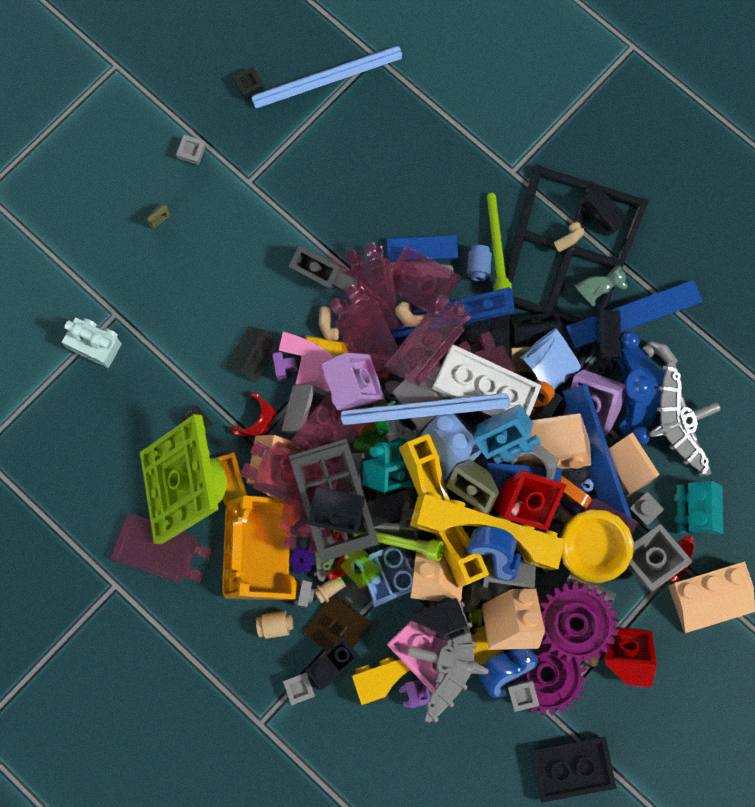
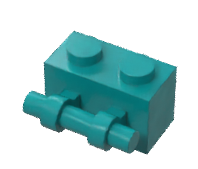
[362,438,414,493]
[674,481,723,535]

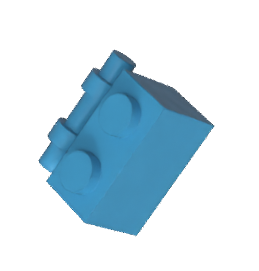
[473,404,541,464]

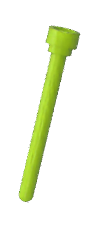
[487,192,513,291]
[333,529,444,561]

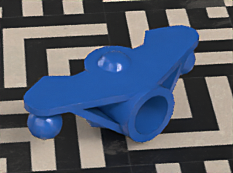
[614,331,665,446]

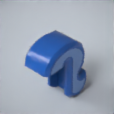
[467,526,521,581]
[479,649,538,699]

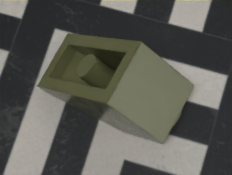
[446,459,499,514]

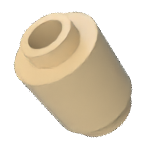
[256,610,294,639]

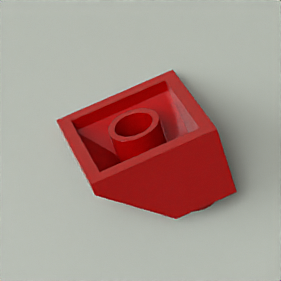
[493,470,567,531]
[604,627,657,688]

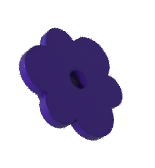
[289,547,316,574]

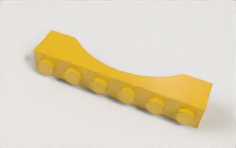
[399,434,489,587]
[410,492,565,570]
[352,626,504,705]

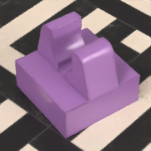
[272,352,298,382]
[399,680,430,708]

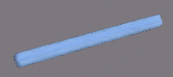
[251,46,402,108]
[341,393,510,425]

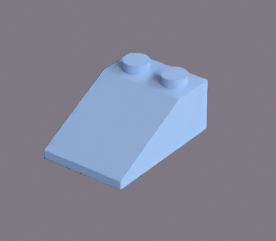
[421,413,482,486]

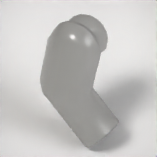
[642,341,678,365]

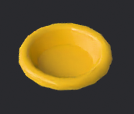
[559,509,634,583]

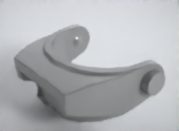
[509,444,559,480]

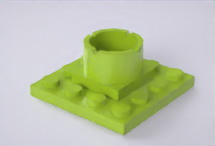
[140,414,227,544]

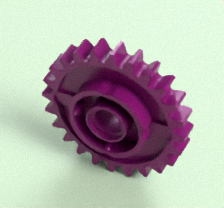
[541,581,619,664]
[510,637,587,716]

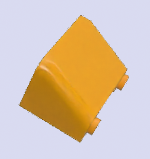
[222,495,301,600]

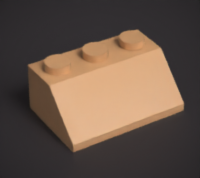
[514,413,591,469]
[668,562,755,633]

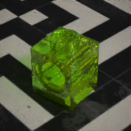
[341,549,382,589]

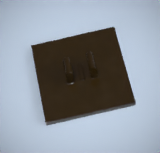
[303,594,372,651]

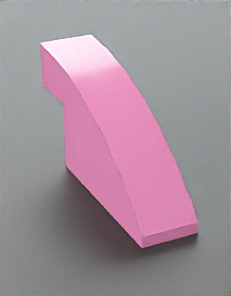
[279,332,335,392]

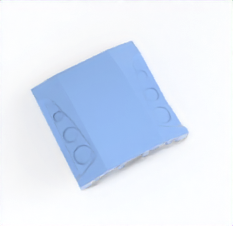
[520,328,581,390]
[355,546,414,607]

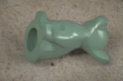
[574,265,628,306]

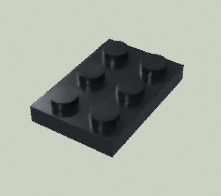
[530,737,617,803]

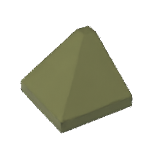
[147,203,171,229]

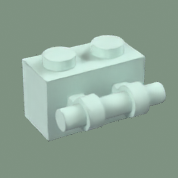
[62,317,122,368]

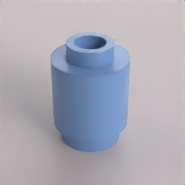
[467,245,492,282]

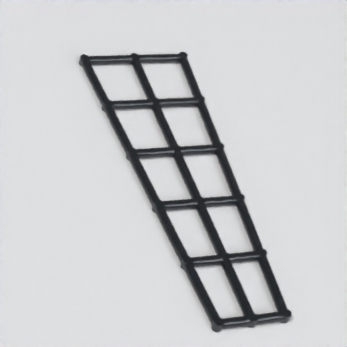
[448,164,649,525]

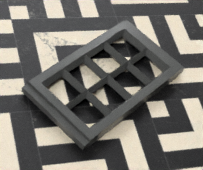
[289,439,379,562]

